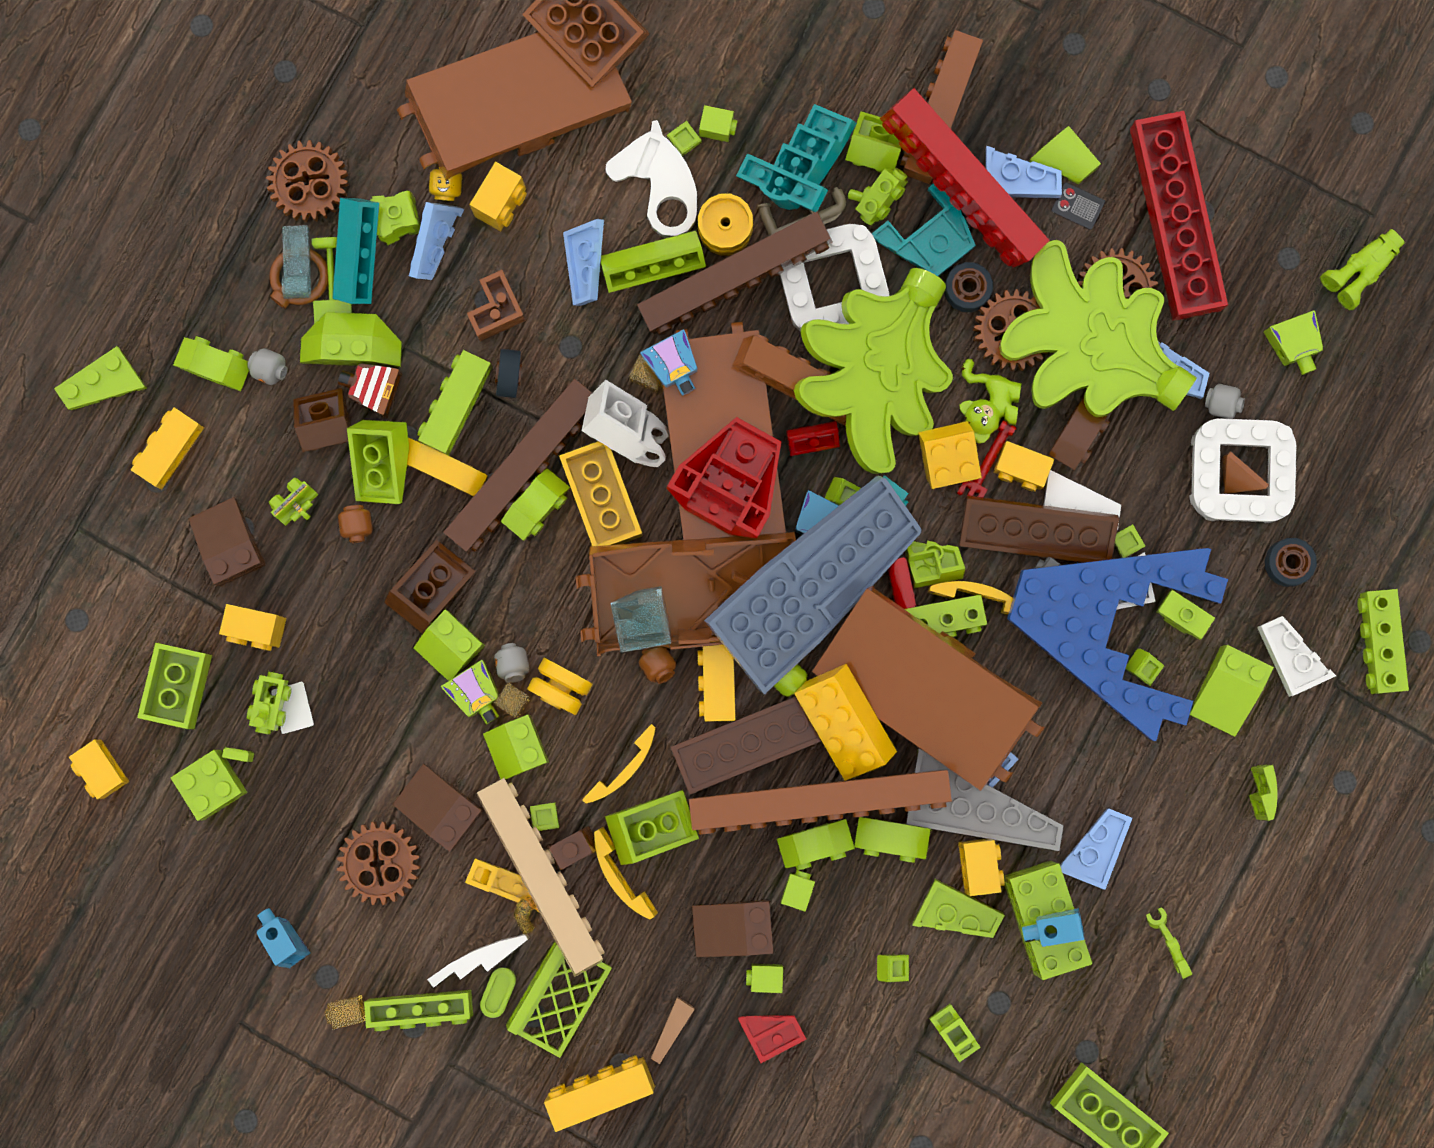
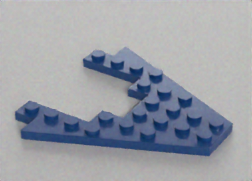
[1007,548,1228,741]

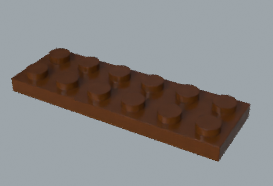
[959,496,1119,562]
[671,697,821,794]

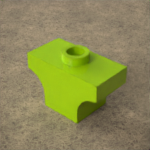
[1157,590,1215,640]
[929,1004,981,1062]

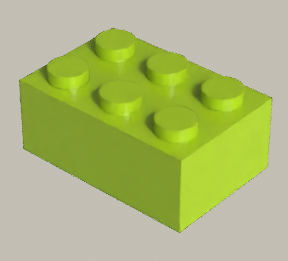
[137,643,212,729]

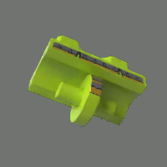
[269,478,318,526]

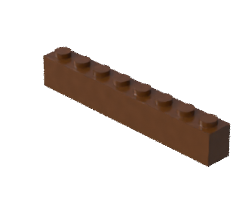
[637,212,833,335]
[443,378,592,554]

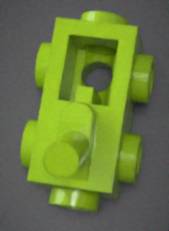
[848,168,908,225]
[247,672,292,734]

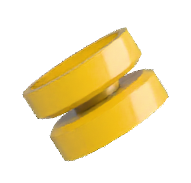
[698,194,753,256]
[527,658,593,715]

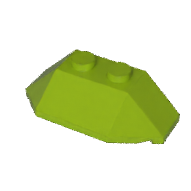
[300,312,402,367]

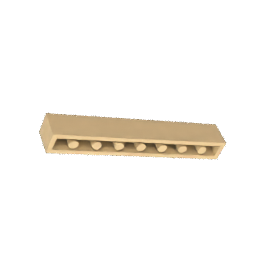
[477,778,604,977]

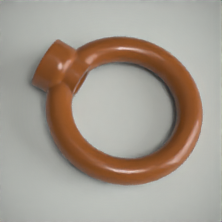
[269,247,328,309]

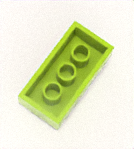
[1050,1062,1169,1148]

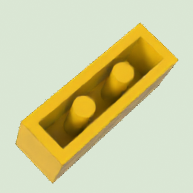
[131,408,204,490]
[698,645,735,722]

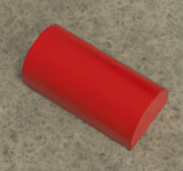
[786,421,840,456]
[888,557,917,609]

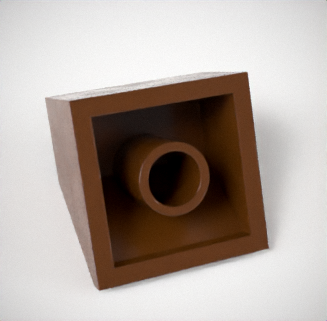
[293,388,351,452]

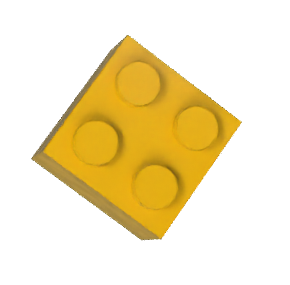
[470,162,527,232]
[918,421,981,489]
[219,604,286,651]
[958,839,1005,896]

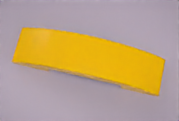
[407,438,488,497]
[927,581,1013,615]
[582,724,656,803]
[594,827,658,919]
[465,858,569,912]

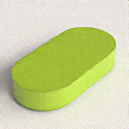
[480,967,516,1018]

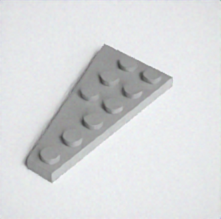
[906,749,1063,851]

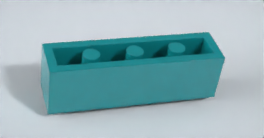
[333,198,379,304]

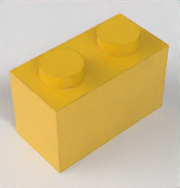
[993,441,1054,492]
[69,739,129,799]

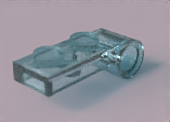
[282,225,311,299]

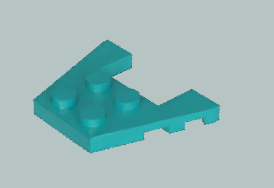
[872,184,976,277]

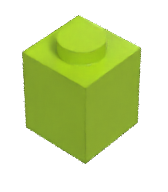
[699,105,737,142]
[781,870,815,911]
[746,964,783,993]

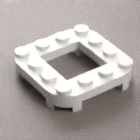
[780,224,889,332]
[1190,419,1296,523]

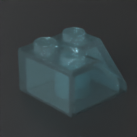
[611,586,671,653]

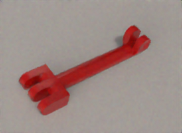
[957,420,1017,498]

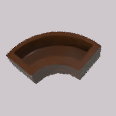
[1048,396,1110,470]

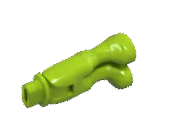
[1320,229,1405,310]

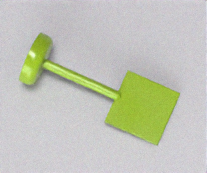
[312,237,352,324]

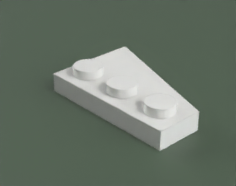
[1043,470,1121,530]
[1257,616,1336,697]

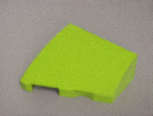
[1029,126,1101,184]
[905,541,965,588]

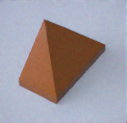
[1222,451,1269,494]

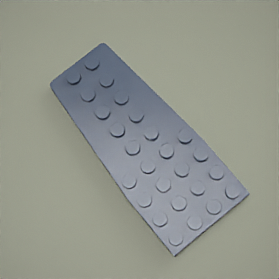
[704,476,921,694]

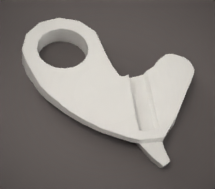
[606,120,697,238]

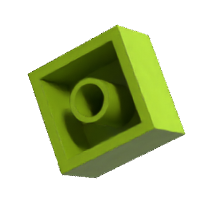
[171,750,248,821]

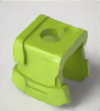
[370,191,421,245]

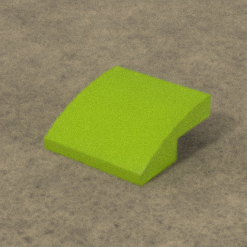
[1249,765,1278,821]

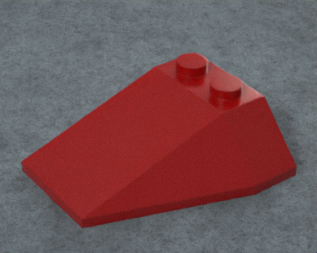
[666,417,781,538]

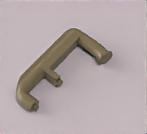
[757,187,846,236]

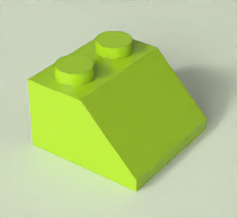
[845,111,901,173]
[414,609,485,681]
[483,715,549,780]

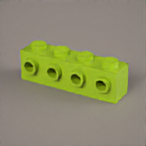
[601,231,706,293]
[417,350,493,456]
[1357,589,1409,694]
[905,595,987,637]
[364,990,473,1031]

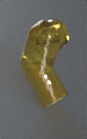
[514,896,536,934]

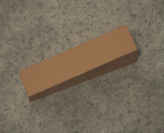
[651,996,695,1064]

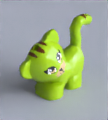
[959,359,1021,443]

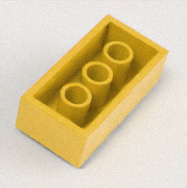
[559,441,643,546]
[794,664,897,781]
[544,1055,655,1132]

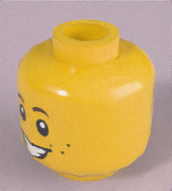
[429,167,462,201]

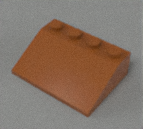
[522,0,650,87]

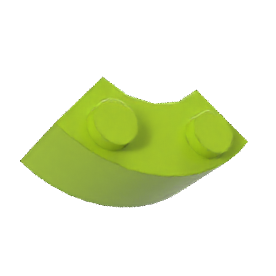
[173,336,249,391]
[501,468,570,541]
[854,817,931,863]
[777,819,855,870]

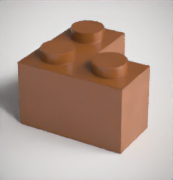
[467,270,526,342]

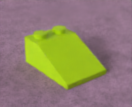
[347,420,409,504]
[1189,645,1274,737]
[605,790,699,865]

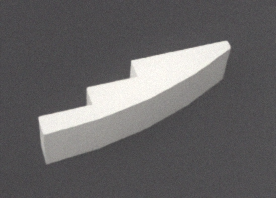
[427,933,530,988]

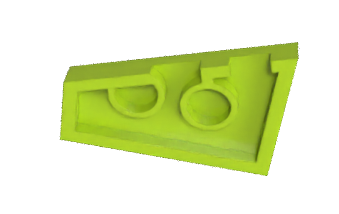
[54,346,147,410]
[912,879,1005,938]

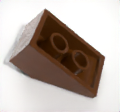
[188,497,266,587]
[384,540,476,634]
[392,764,484,852]
[692,900,773,957]

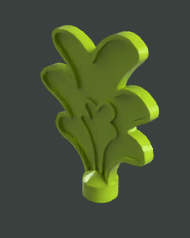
[999,240,1197,417]
[794,268,953,474]

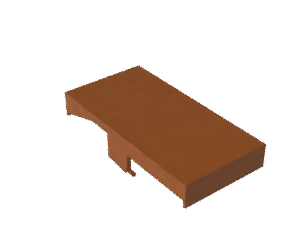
[397,32,632,180]
[663,321,786,540]
[576,532,796,656]
[812,586,1045,791]

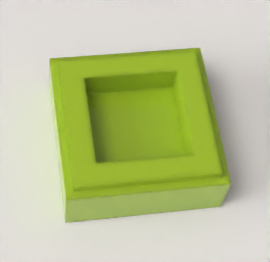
[667,121,702,156]
[1114,525,1145,558]
[222,747,254,762]
[530,802,559,831]

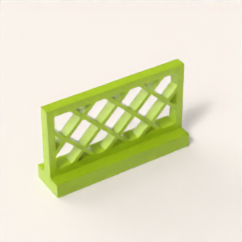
[506,941,612,1058]

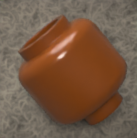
[338,505,373,543]
[639,646,676,684]

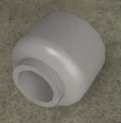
[248,348,288,385]
[1205,384,1245,419]
[494,643,529,683]

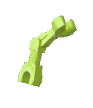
[1146,908,1192,979]

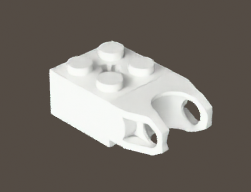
[582,380,669,467]

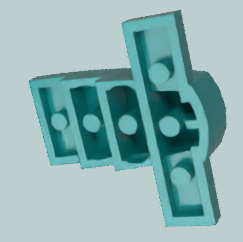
[736,104,857,212]

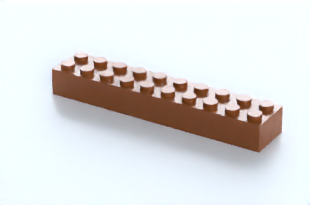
[689,770,952,835]

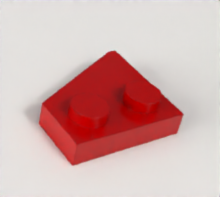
[738,1015,806,1063]

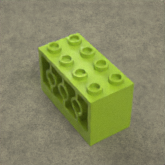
[1004,861,1092,980]

